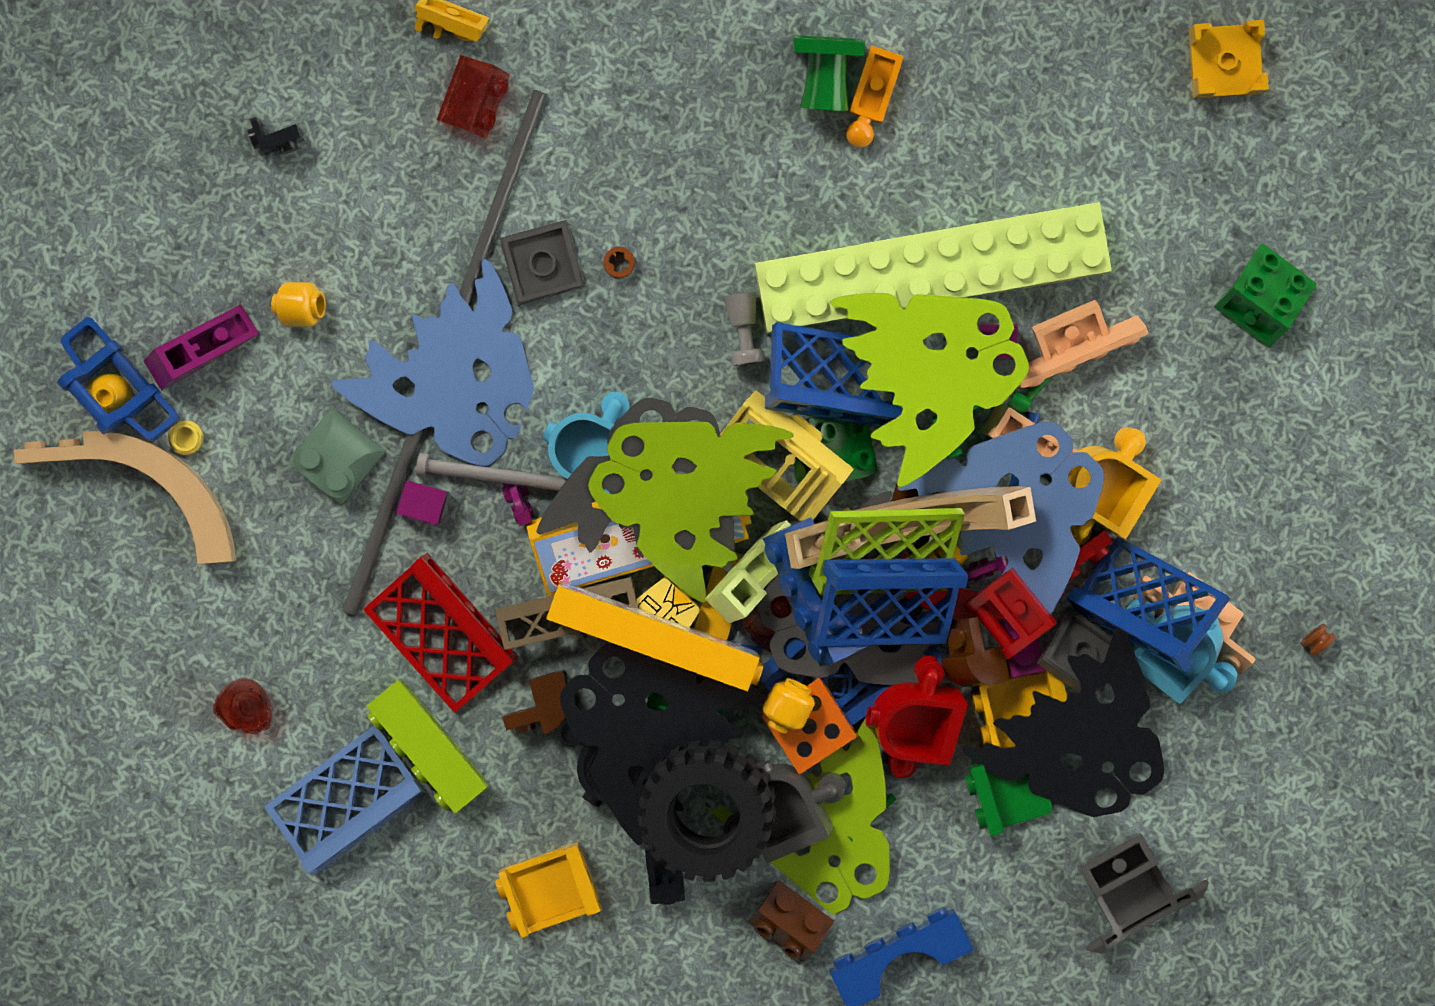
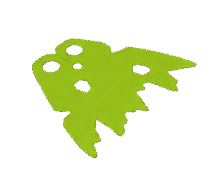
[830,293,1029,487]
[588,422,794,603]
[703,719,890,915]

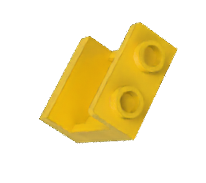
[972,669,1067,748]
[495,841,602,939]

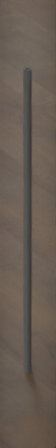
[342,90,547,615]

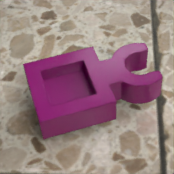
[1004,619,1045,680]

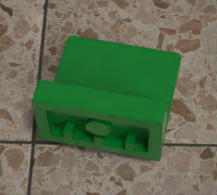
[1214,244,1316,348]

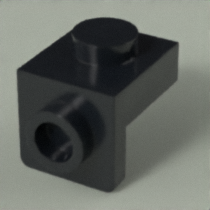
[247,117,305,155]
[645,850,685,905]

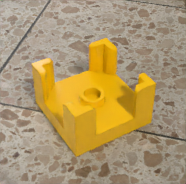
[1189,20,1269,99]

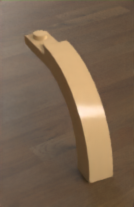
[14,431,236,564]
[785,486,1036,569]

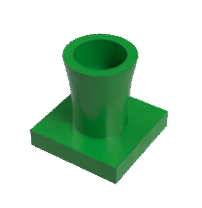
[792,35,865,111]

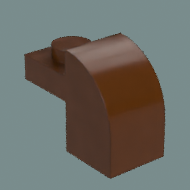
[940,617,1010,687]
[503,669,568,734]

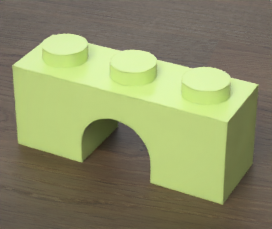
[705,520,791,623]

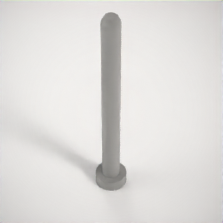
[416,453,567,491]

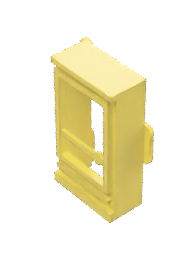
[720,390,854,521]

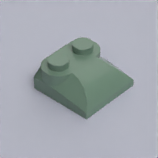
[288,408,386,505]

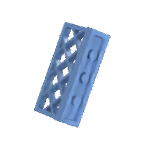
[264,726,427,875]

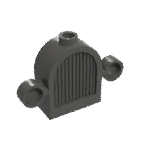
[724,760,846,863]

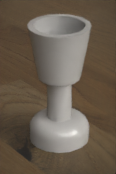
[723,292,766,366]

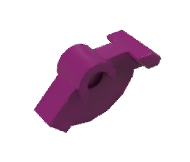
[502,483,535,527]
[963,552,1007,582]

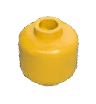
[271,282,326,327]
[763,678,815,733]

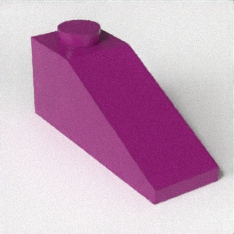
[144,304,259,391]

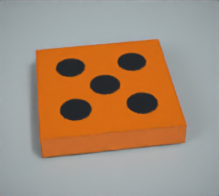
[762,678,859,775]

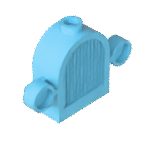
[541,392,629,494]
[1126,598,1238,704]

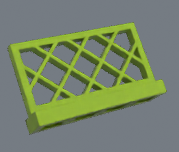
[809,508,965,595]

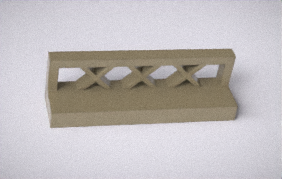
[495,577,639,650]

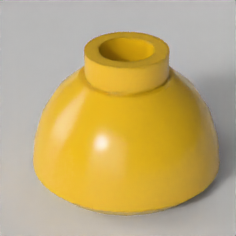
[86,373,133,413]

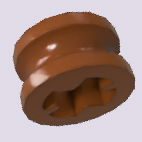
[604,247,635,278]
[1300,623,1336,657]

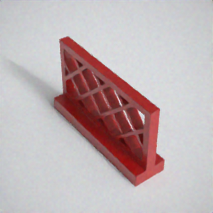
[363,552,519,713]

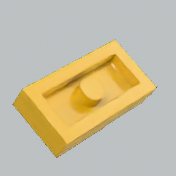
[414,0,489,42]

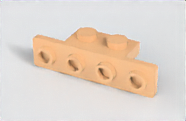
[1011,300,1149,388]
[1131,572,1256,676]

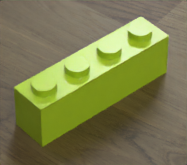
[366,678,489,814]

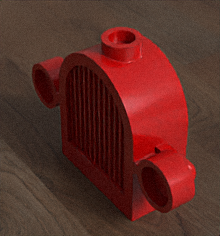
[865,656,968,778]

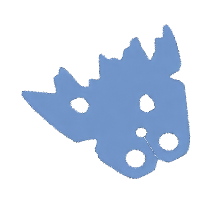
[332,259,534,466]
[898,422,1104,614]

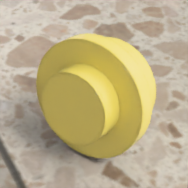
[168,420,204,455]

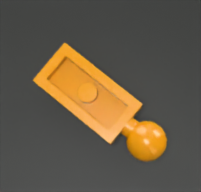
[846,45,904,148]

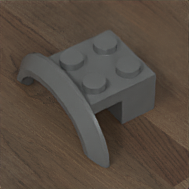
[1077,833,1209,954]

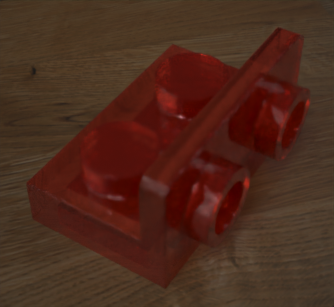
[436,55,510,139]

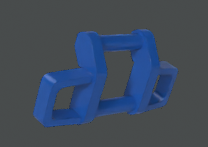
[57,317,179,443]

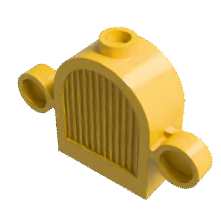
[1068,427,1161,546]

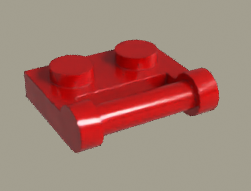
[963,567,1056,659]

